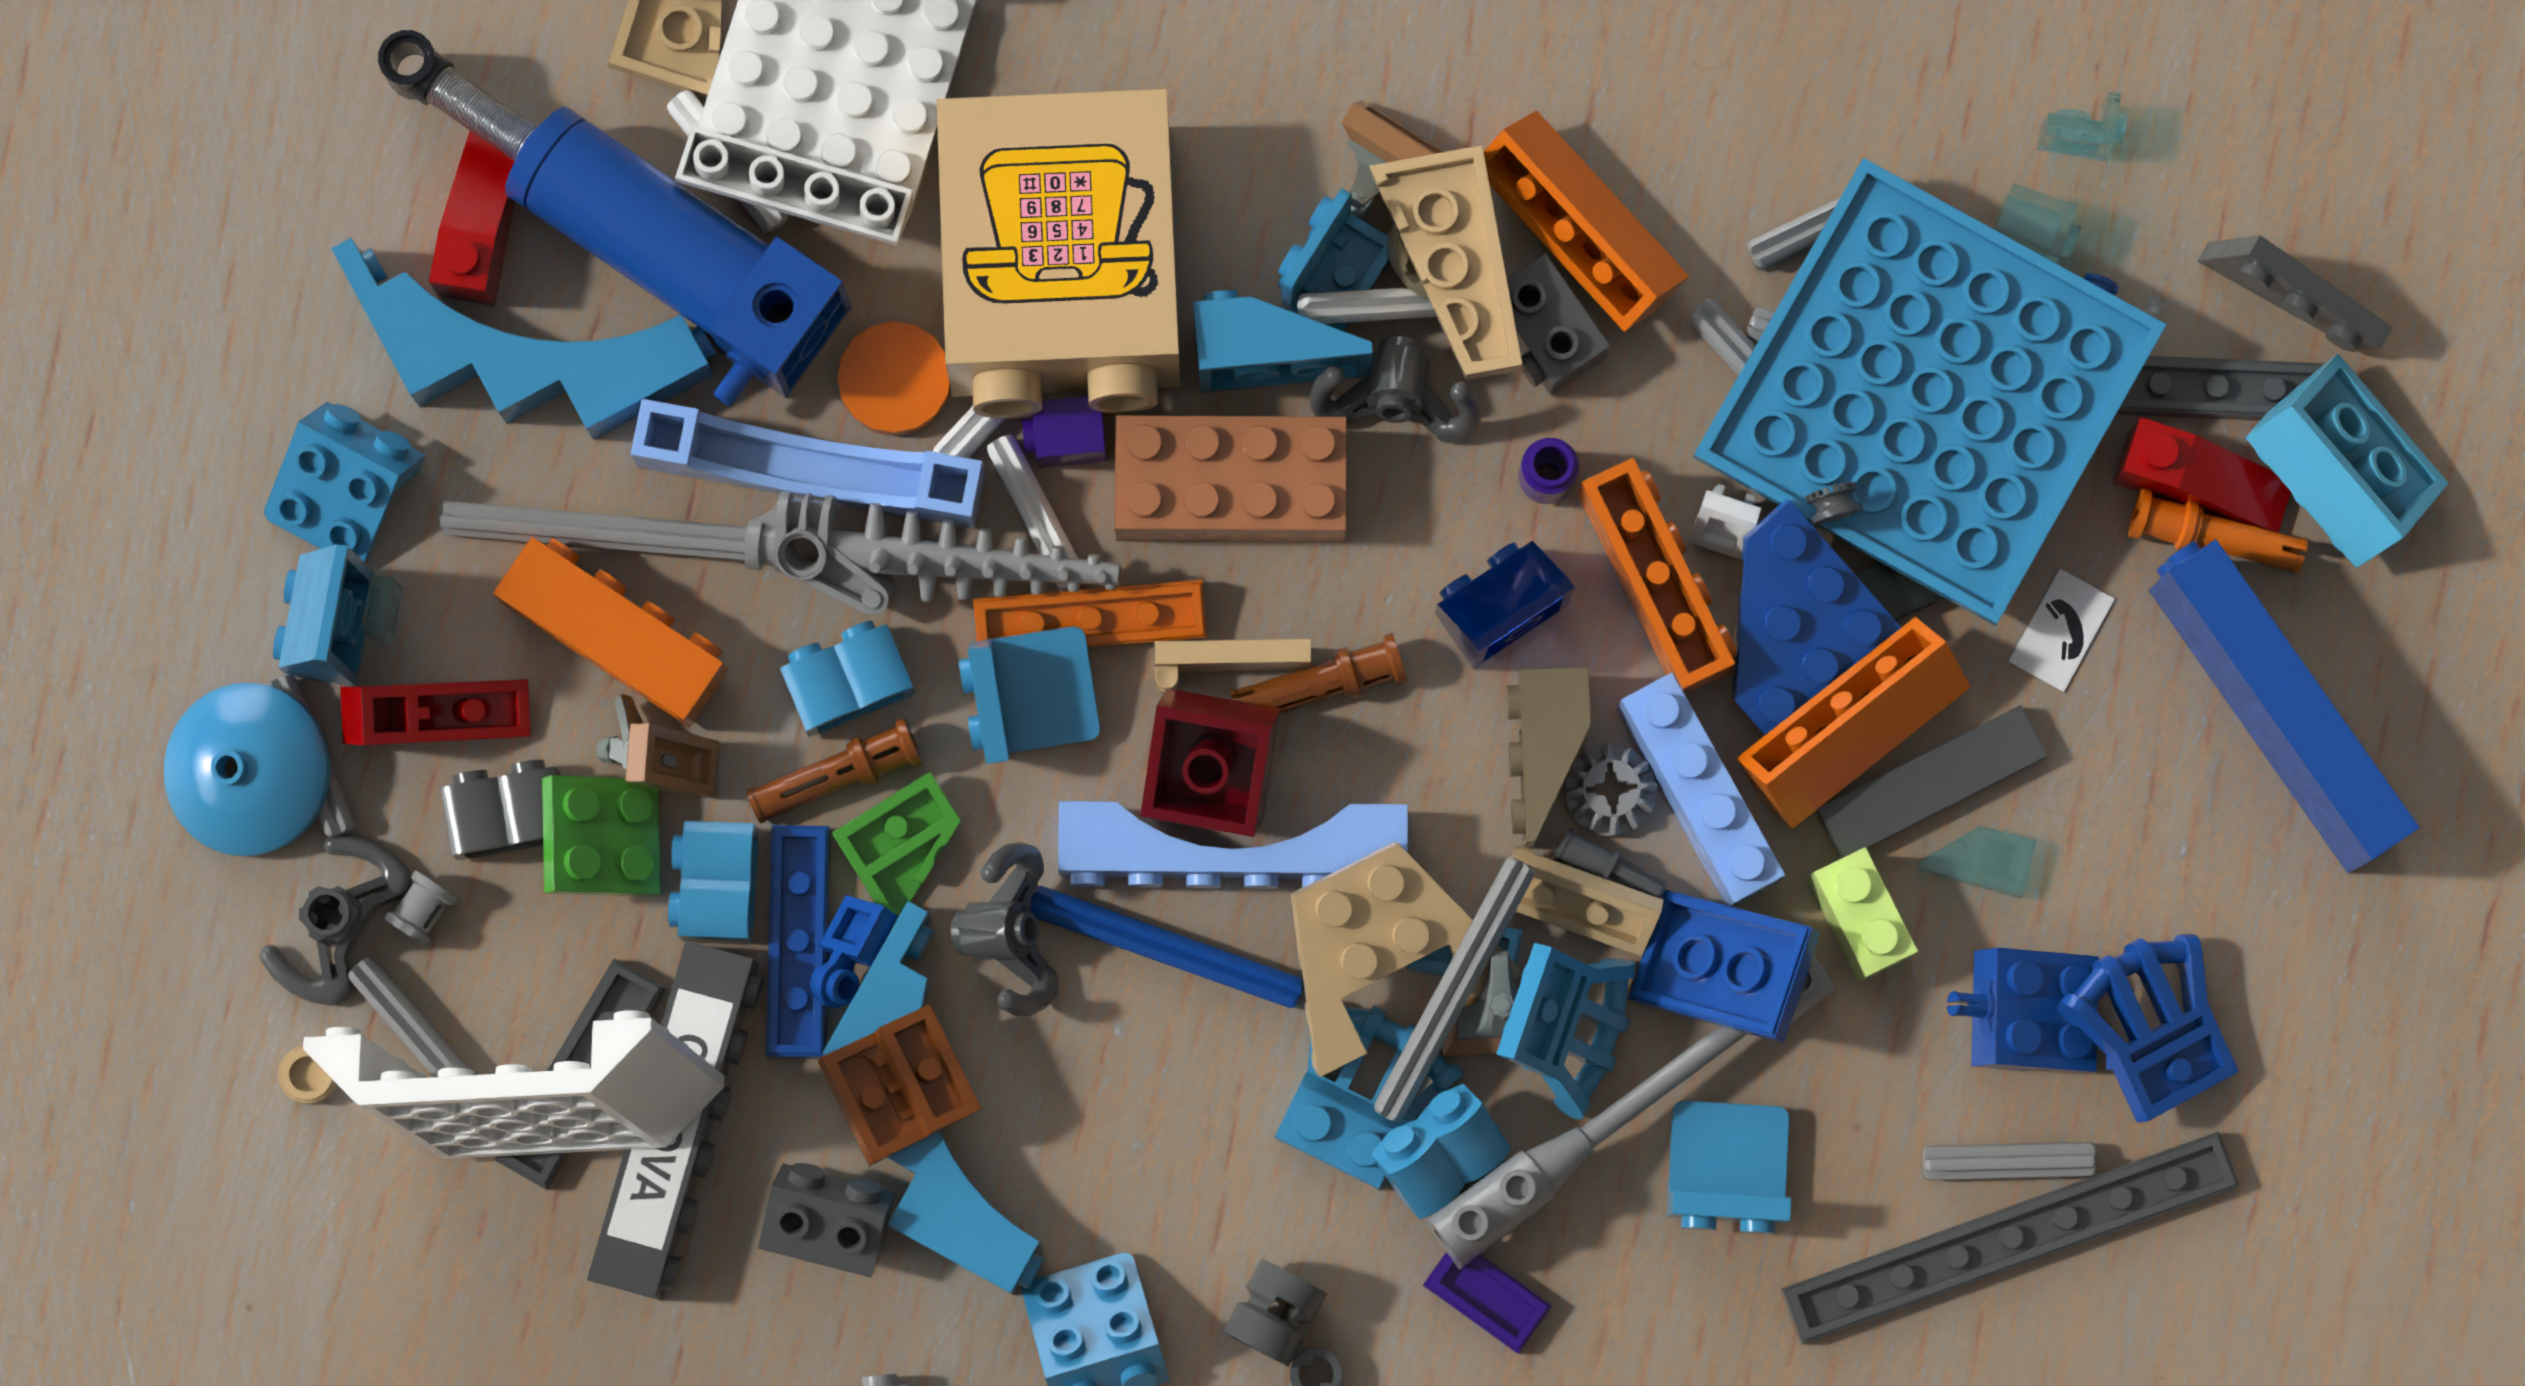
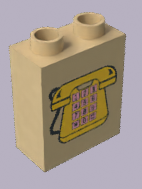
[937,89,1181,418]

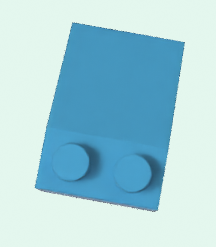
[1193,290,1373,393]
[273,544,377,686]

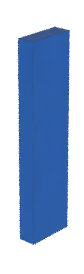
[766,825,831,1058]

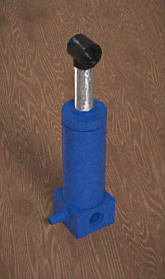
[378,30,852,406]

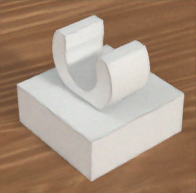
[1689,484,1761,560]

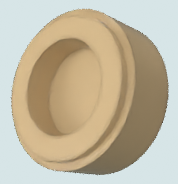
[278,1046,338,1105]

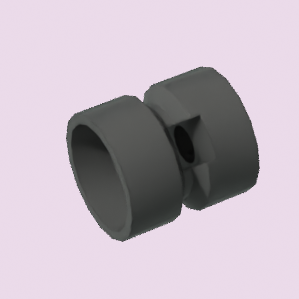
[1222,1258,1327,1367]

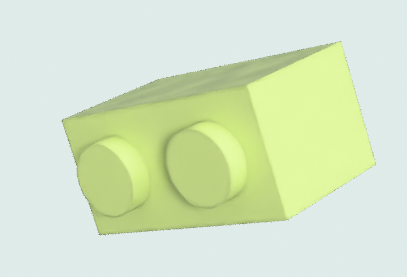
[1806,847,1918,983]

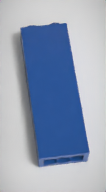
[2149,539,2420,873]

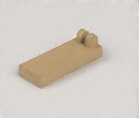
[1154,639,1311,693]
[1511,846,1664,957]

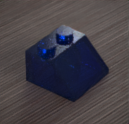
[1435,541,1575,670]

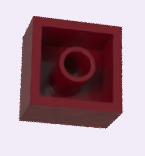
[1140,688,1280,837]

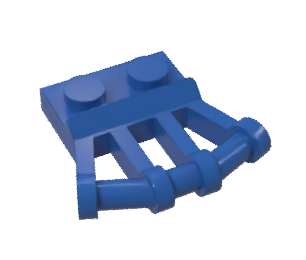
[2057,934,2239,1123]

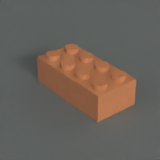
[1115,415,1346,542]

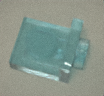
[2037,91,2128,161]

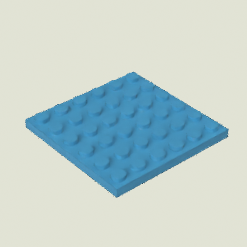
[1693,158,2167,626]

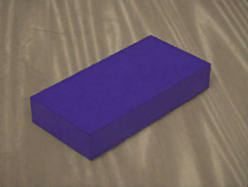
[1422,1253,1552,1354]

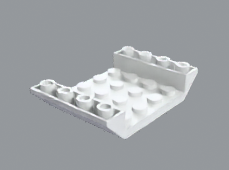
[675,0,977,246]
[303,1010,725,1159]

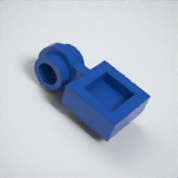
[810,895,898,1008]

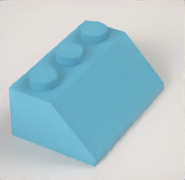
[2245,354,2449,568]

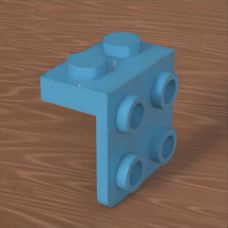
[1277,188,1390,332]
[264,402,426,563]
[959,626,1100,764]
[1667,1101,1791,1234]
[1022,1253,1170,1386]

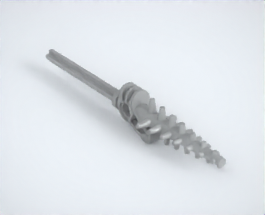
[440,491,1121,615]

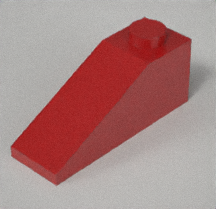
[429,131,515,306]
[2112,417,2291,533]
[340,679,531,745]

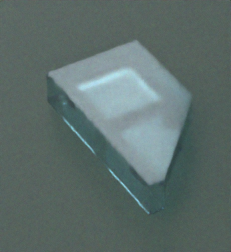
[1916,826,2036,898]

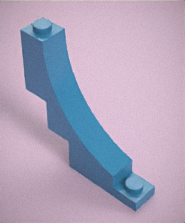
[331,238,716,440]
[822,901,1045,1295]

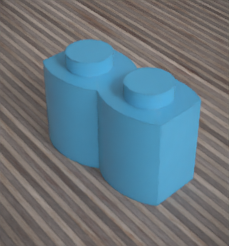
[780,621,915,737]
[668,821,759,944]
[1371,1084,1511,1219]

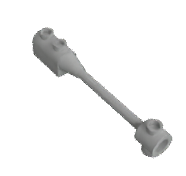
[1425,955,1835,1270]

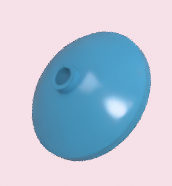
[164,683,331,856]

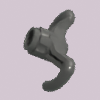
[1310,336,1480,443]
[259,834,412,1006]
[951,842,1058,1016]

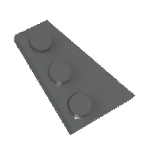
[2197,235,2393,352]

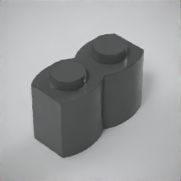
[441,760,560,860]

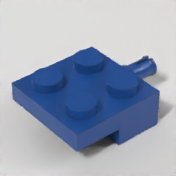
[1947,947,2099,1073]

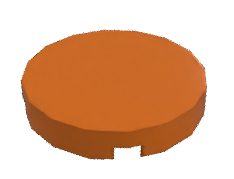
[837,321,951,437]

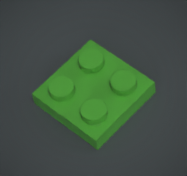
[542,775,660,897]

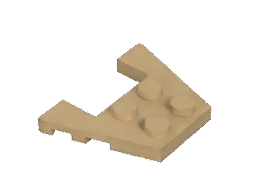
[1291,842,1522,1077]

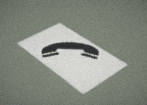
[2008,568,2115,692]

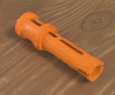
[2128,488,2307,574]

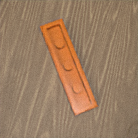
[973,578,1207,647]

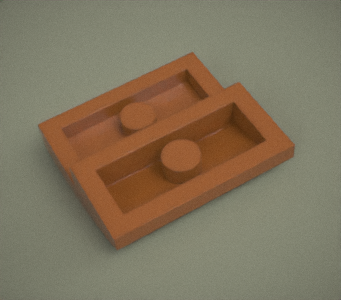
[818,1004,982,1166]

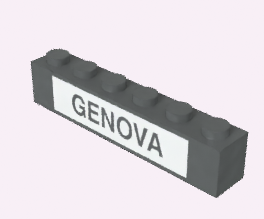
[587,940,764,1301]

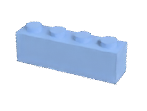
[1616,672,1785,907]

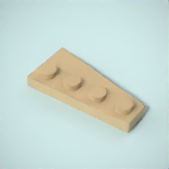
[608,0,722,99]
[1369,145,1523,380]

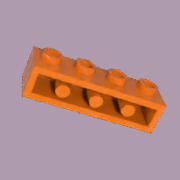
[1484,110,1690,332]
[1577,457,1737,695]
[492,537,729,728]
[1736,617,1971,829]

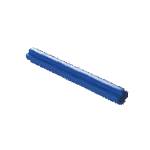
[1031,886,1304,1008]

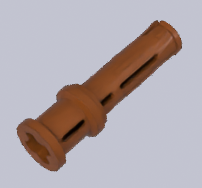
[1230,633,1407,713]
[746,717,924,824]

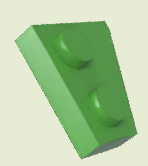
[831,771,961,926]

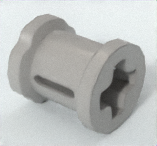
[384,870,459,946]

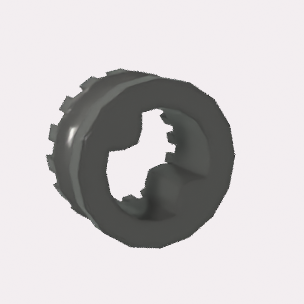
[1806,481,1864,525]
[1290,1348,1342,1386]

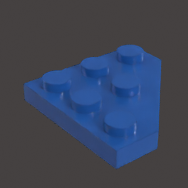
[1732,498,1901,735]

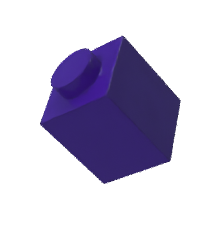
[1022,396,1107,468]

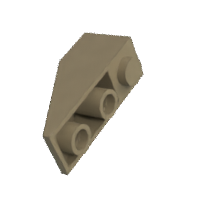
[1506,667,1591,848]

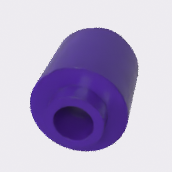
[1519,438,1579,504]

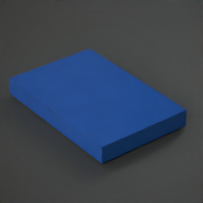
[1628,890,1821,1043]

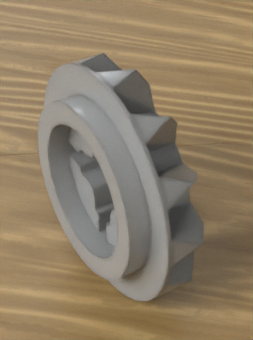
[1565,743,1657,836]

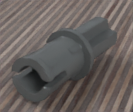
[1552,828,1667,899]

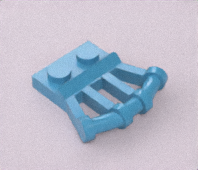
[1496,943,1636,1120]
[1274,1005,1465,1190]

